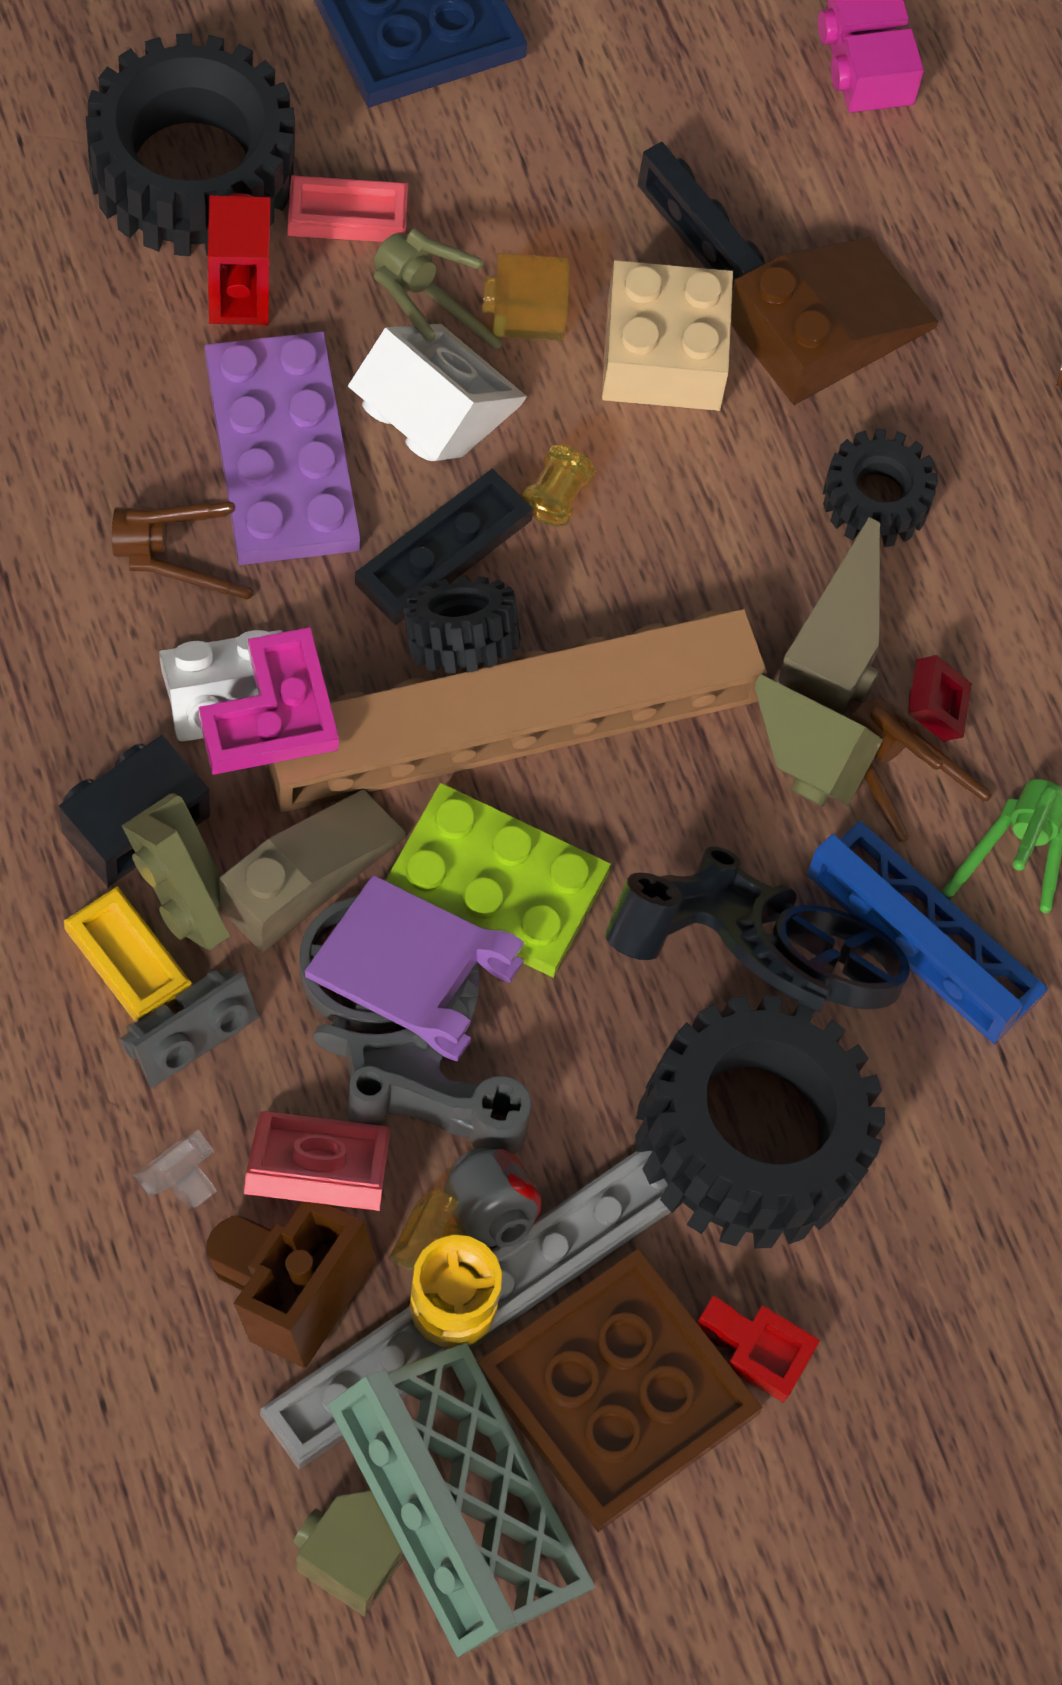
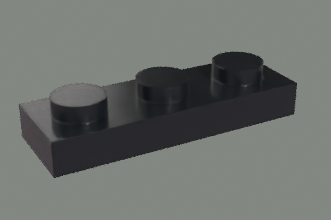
[637,142,765,291]
[355,468,534,625]

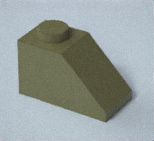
[754,674,883,807]
[293,1490,405,1617]

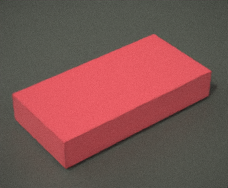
[287,175,408,242]

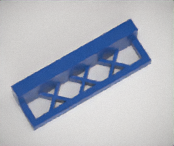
[807,821,1048,1045]

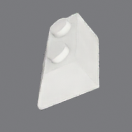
[348,324,527,461]

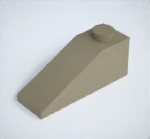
[777,517,880,716]
[219,789,406,954]

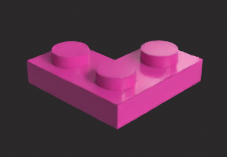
[199,627,339,775]

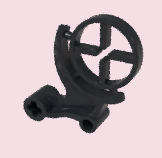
[605,846,910,1012]

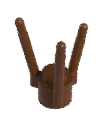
[112,501,253,599]
[849,697,992,842]

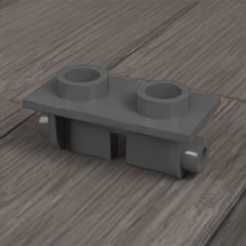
[119,968,259,1088]

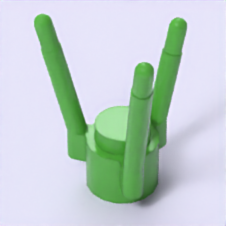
[941,779,1062,913]

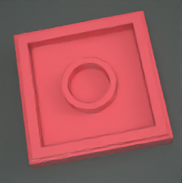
[244,1111,391,1211]

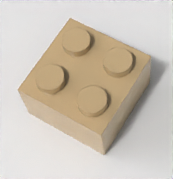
[602,260,733,411]

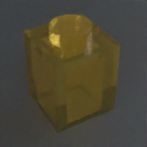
[482,253,570,341]

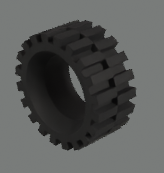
[86,33,295,256]
[635,995,885,1249]

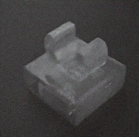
[134,1130,217,1210]

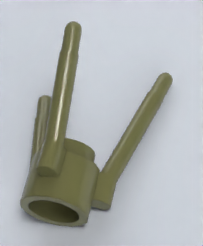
[373,228,502,349]

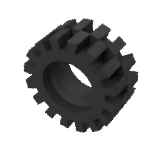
[823,429,938,547]
[403,576,521,673]

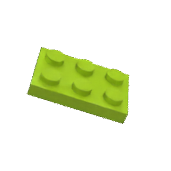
[385,783,611,978]

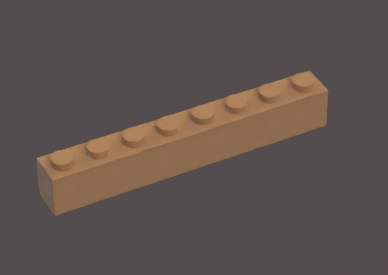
[266,609,767,813]

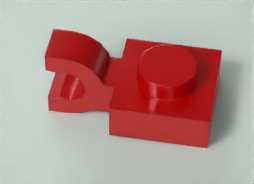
[696,1296,820,1403]

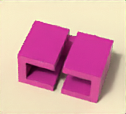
[818,0,924,113]

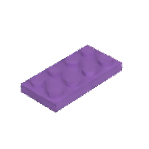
[205,332,360,565]

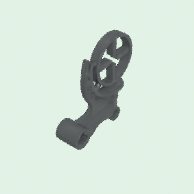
[299,896,531,1154]

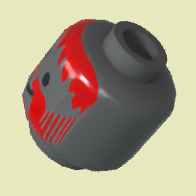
[443,1147,541,1247]

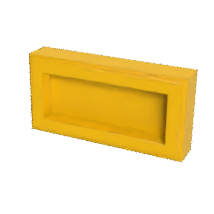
[64,886,192,1022]

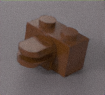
[206,1201,377,1369]

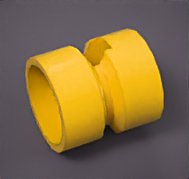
[409,1235,502,1348]

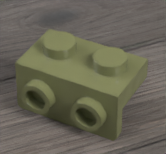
[122,793,230,951]

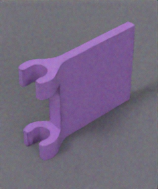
[305,875,524,1061]

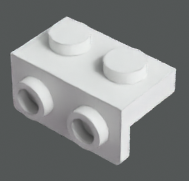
[159,630,282,742]

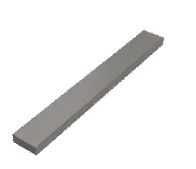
[260,1151,683,1470]

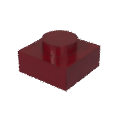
[908,655,972,742]

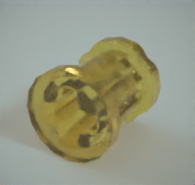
[521,445,596,527]

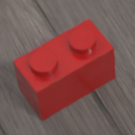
[208,193,270,326]

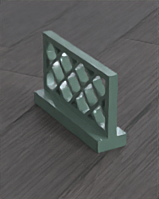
[327,1342,596,1658]

